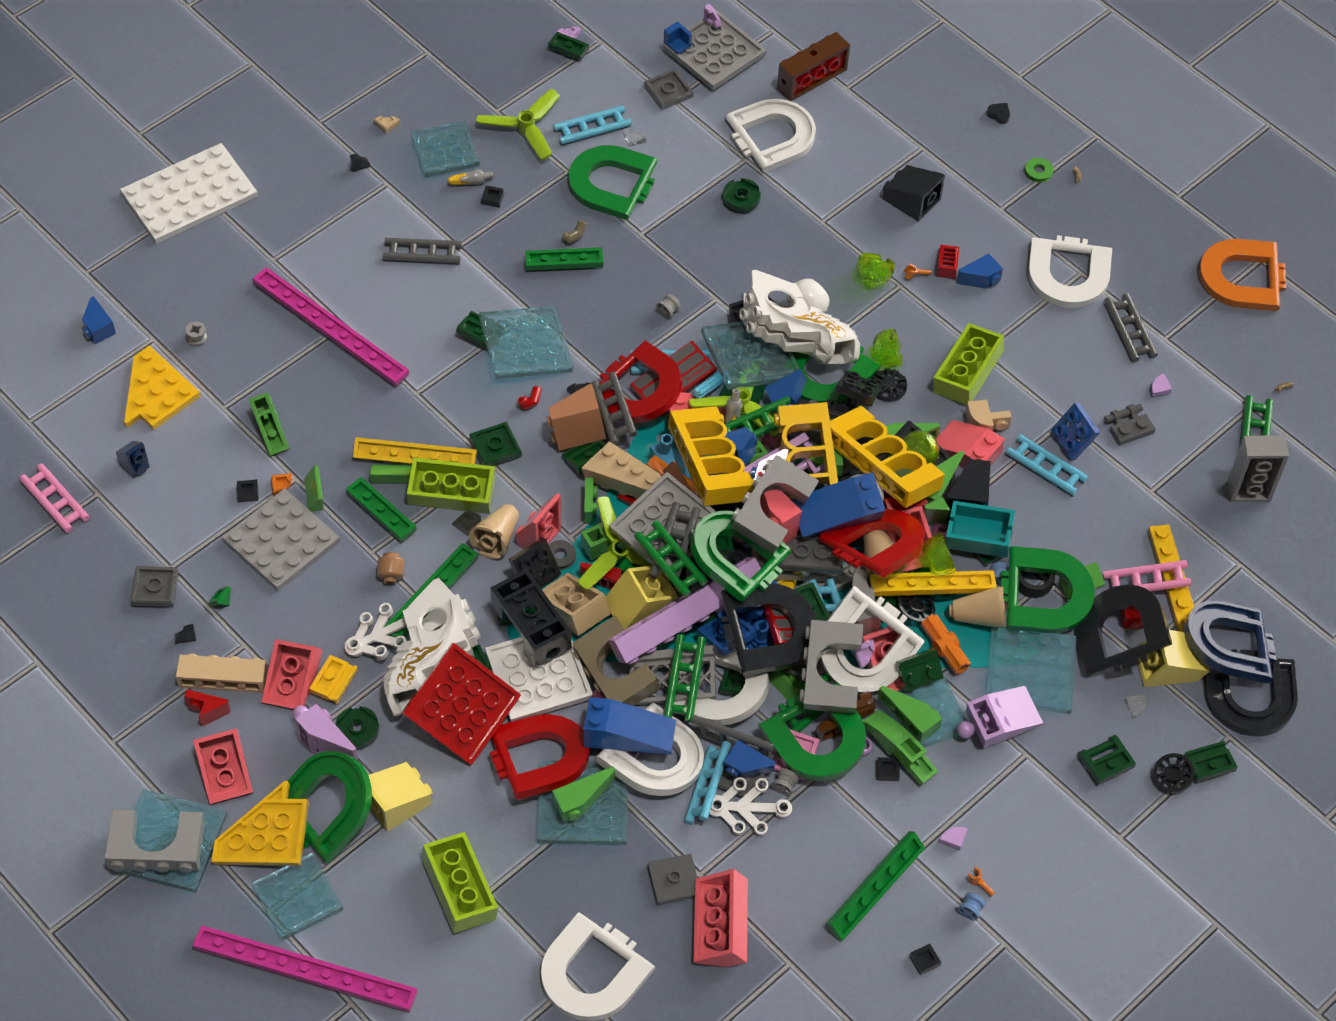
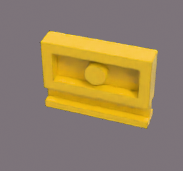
[309,655,358,704]

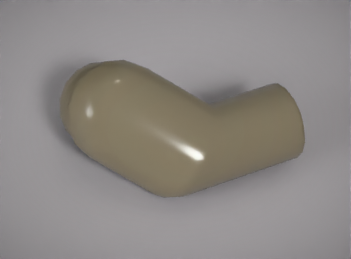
[562,220,587,244]

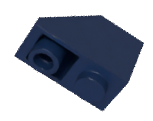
[116,441,150,478]

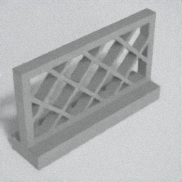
[630,645,716,705]

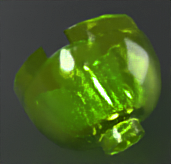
[856,253,896,288]
[870,328,903,368]
[903,430,940,471]
[920,533,957,575]

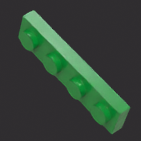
[525,247,603,271]
[346,477,417,542]

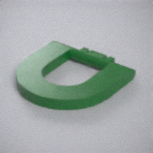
[569,145,658,220]
[783,346,881,406]
[691,511,791,601]
[1000,546,1095,633]
[758,683,866,781]
[288,751,372,863]

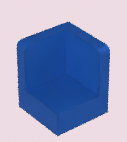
[663,21,692,54]

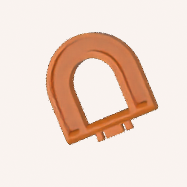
[1199,239,1286,311]

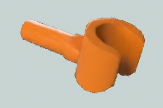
[903,264,931,279]
[968,867,995,897]

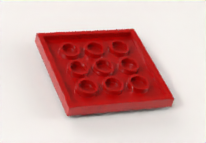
[401,643,521,765]

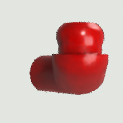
[518,386,542,410]

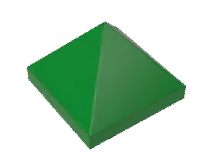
[208,586,231,607]

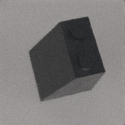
[882,165,945,222]
[946,459,991,521]

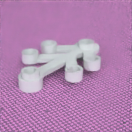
[345,603,423,660]
[709,777,792,836]

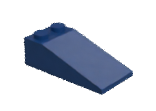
[790,472,885,538]
[584,697,676,755]

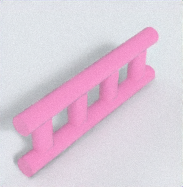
[19,463,90,533]
[1103,560,1191,592]

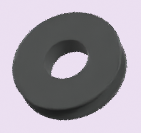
[549,540,576,570]

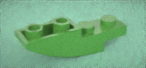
[863,710,939,786]

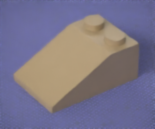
[542,573,611,636]

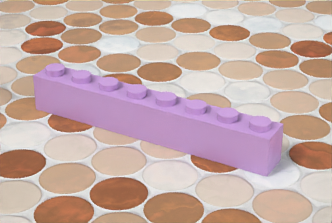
[608,557,761,665]

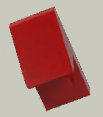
[184,689,231,726]

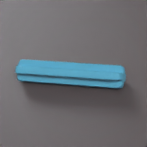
[692,369,729,398]

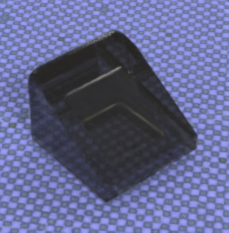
[452,510,481,536]

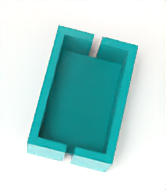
[946,501,1015,558]

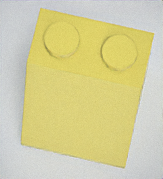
[606,566,678,630]
[1138,630,1210,687]
[368,762,433,832]

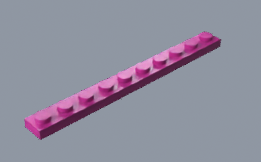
[253,267,409,386]
[193,925,418,1013]

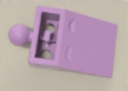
[957,686,1043,749]
[293,703,358,760]

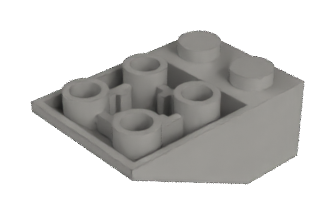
[851,567,881,635]

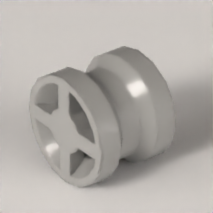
[656,294,681,319]
[186,322,207,347]
[772,769,799,796]

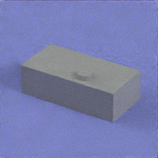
[1227,435,1289,502]

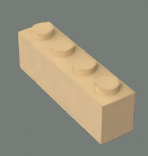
[176,654,268,693]

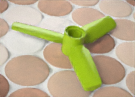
[476,89,559,160]
[688,362,779,436]
[577,496,652,590]

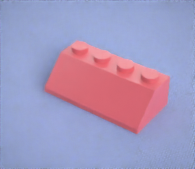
[694,869,748,967]

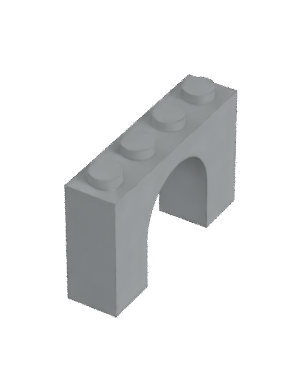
[731,454,819,554]
[800,620,863,714]
[105,809,205,873]

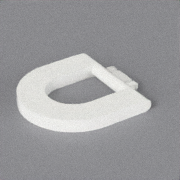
[725,99,816,172]
[1028,235,1112,308]
[820,586,924,692]
[674,639,769,725]
[595,703,704,796]
[541,912,655,1021]

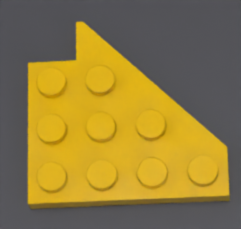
[124,345,201,430]
[211,781,309,866]

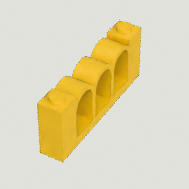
[774,402,838,529]
[668,406,755,506]
[830,406,945,508]

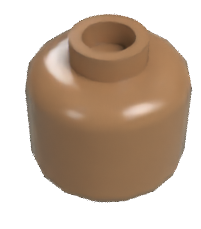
[377,552,405,584]

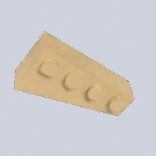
[582,441,663,500]

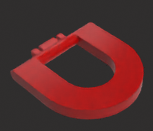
[599,340,683,423]
[819,509,924,578]
[489,714,590,800]

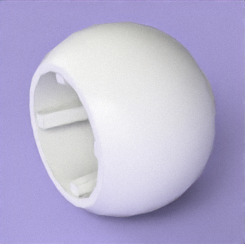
[787,278,830,313]

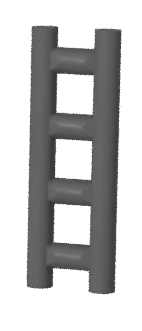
[383,237,462,264]
[1104,293,1158,362]
[591,372,637,446]
[649,502,701,582]
[691,715,776,761]

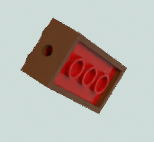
[777,32,850,102]

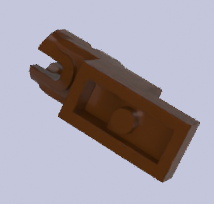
[815,691,876,742]

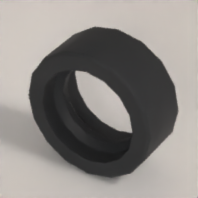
[1018,571,1055,598]

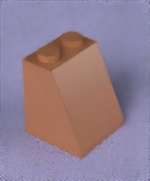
[546,384,606,451]

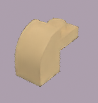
[965,400,1012,431]

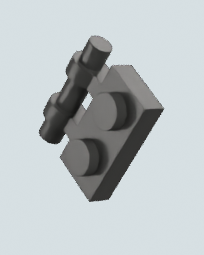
[1104,404,1156,446]

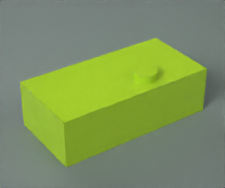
[933,323,1004,405]
[407,457,496,514]
[421,832,498,934]

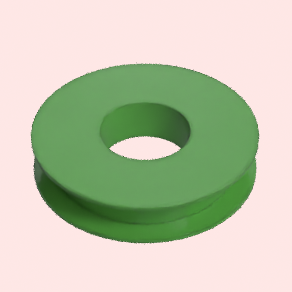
[1025,158,1053,183]

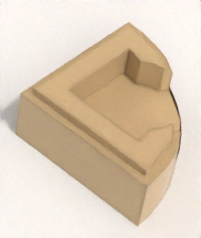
[373,116,400,134]

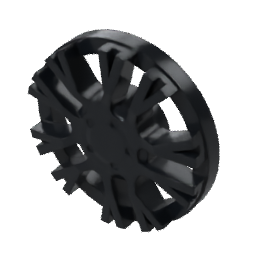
[871,368,907,402]
[896,595,935,625]
[1153,753,1195,794]

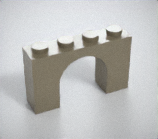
[572,616,662,706]

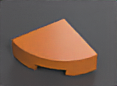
[271,473,292,496]

